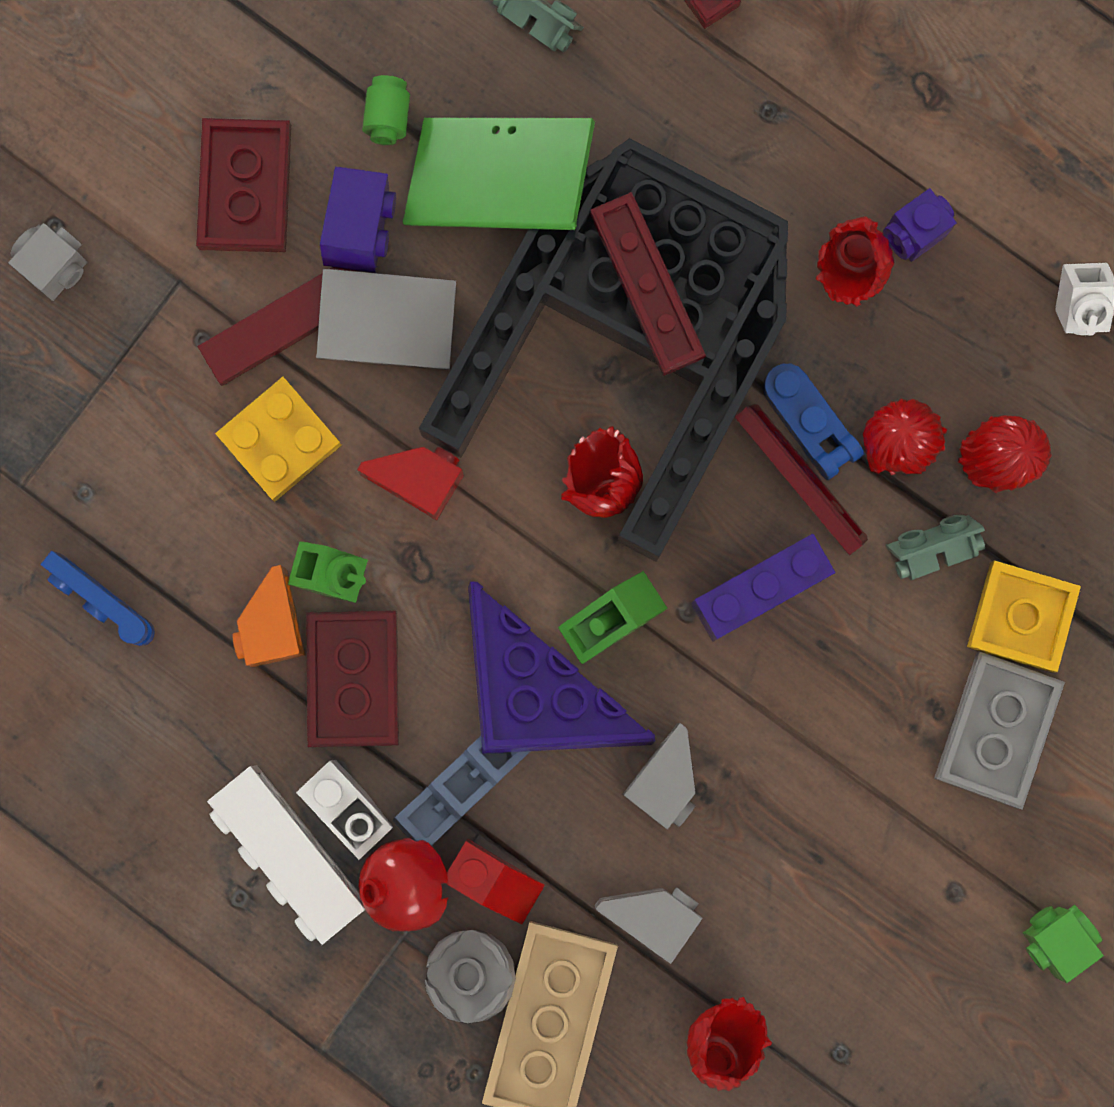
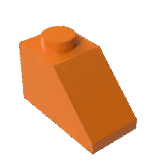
[233,565,305,667]

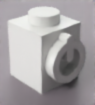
[1055,263,1114,336]

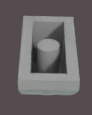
[623,723,695,830]
[594,887,703,964]

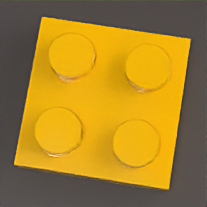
[215,377,342,502]
[967,560,1081,673]

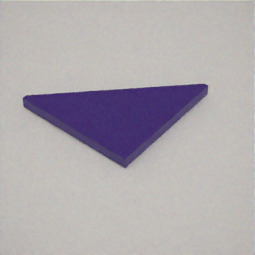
[468,582,655,754]

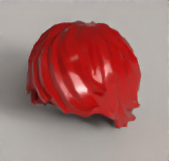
[816,216,895,307]
[863,398,947,475]
[958,415,1052,493]
[561,426,643,518]
[687,997,772,1091]

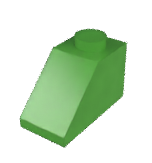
[558,571,668,664]

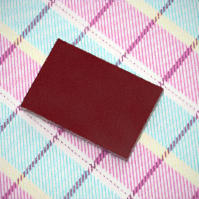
[196,118,292,252]
[306,610,399,747]

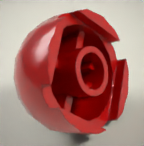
[359,837,448,931]

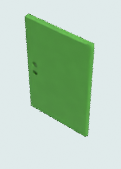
[403,118,595,230]

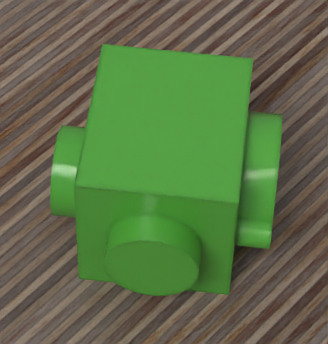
[287,541,368,603]
[1023,905,1104,983]

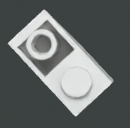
[296,760,393,860]

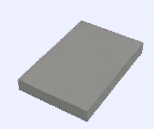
[316,269,456,370]
[934,652,1065,810]

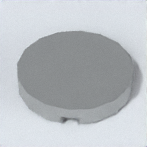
[425,930,516,1023]

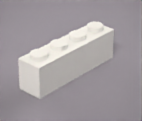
[207,765,365,945]

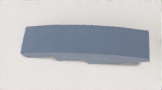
[392,736,531,846]

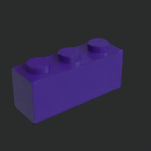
[691,534,836,642]

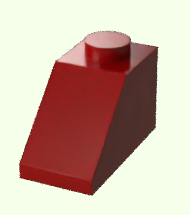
[357,447,464,521]
[445,839,545,924]

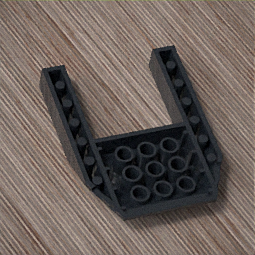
[419,138,788,562]

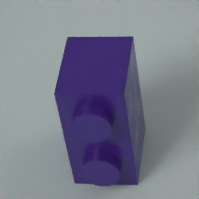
[320,166,396,273]

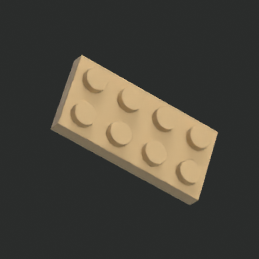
[482,921,618,1107]

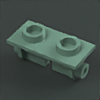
[493,0,584,53]
[886,515,985,580]

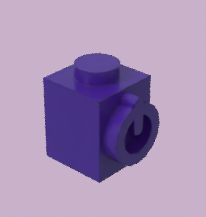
[883,188,957,262]

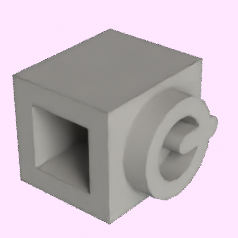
[8,223,87,301]

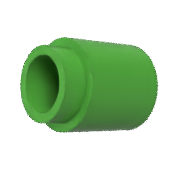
[362,75,410,145]

